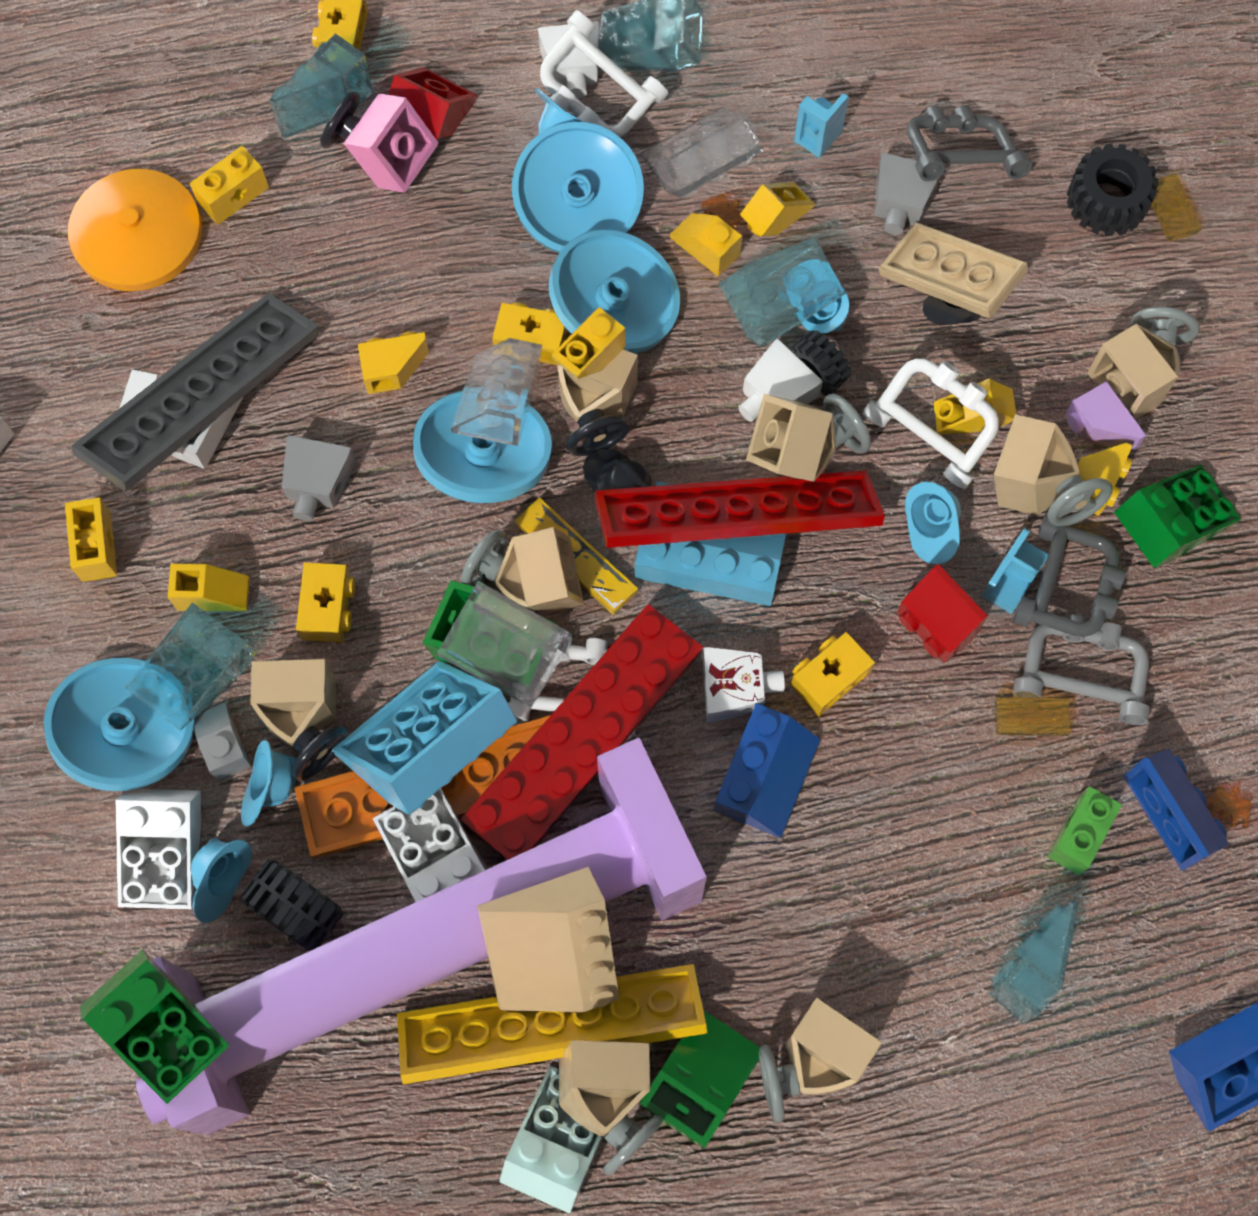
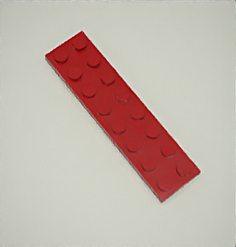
[595,470,885,548]
[460,604,703,860]

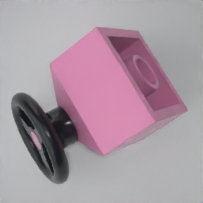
[320,91,439,193]

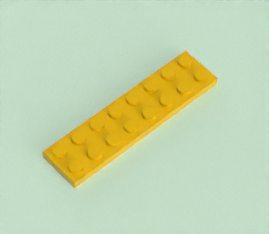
[397,964,707,1084]

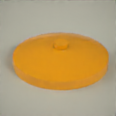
[68,169,202,291]

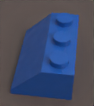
[713,703,820,838]
[1123,749,1229,871]
[1169,1002,1258,1132]

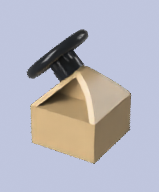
[557,331,638,456]
[250,659,348,781]

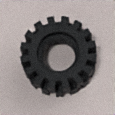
[790,330,852,395]

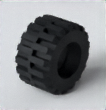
[1067,144,1159,236]
[240,859,344,951]

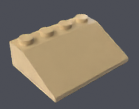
[477,867,619,1012]

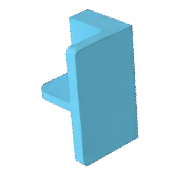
[794,93,849,158]
[982,528,1048,614]

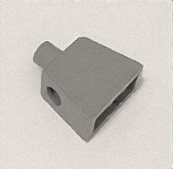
[874,152,940,235]
[282,435,356,521]

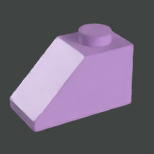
[1065,381,1146,452]

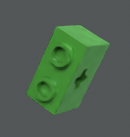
[1047,786,1122,875]

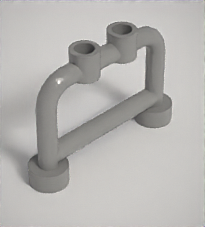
[1013,615,1150,725]

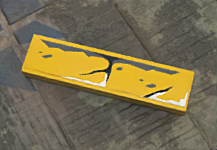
[515,497,638,616]

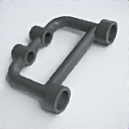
[906,105,1032,181]
[1013,511,1126,637]

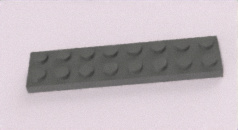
[72,293,319,492]

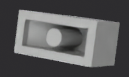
[194,702,252,782]

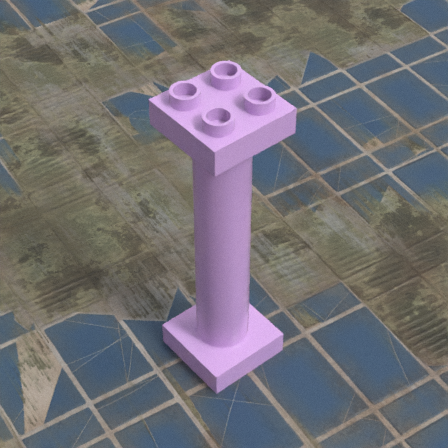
[136,738,707,1135]

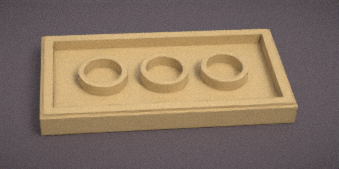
[878,222,1029,319]

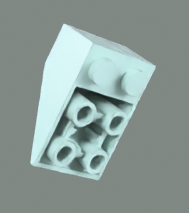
[499,1065,602,1213]

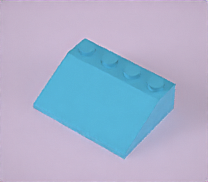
[635,481,786,606]
[332,661,517,815]

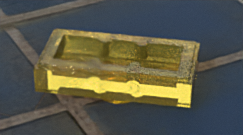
[1151,173,1202,242]
[994,697,1071,736]

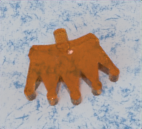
[701,194,742,229]
[1206,786,1252,828]

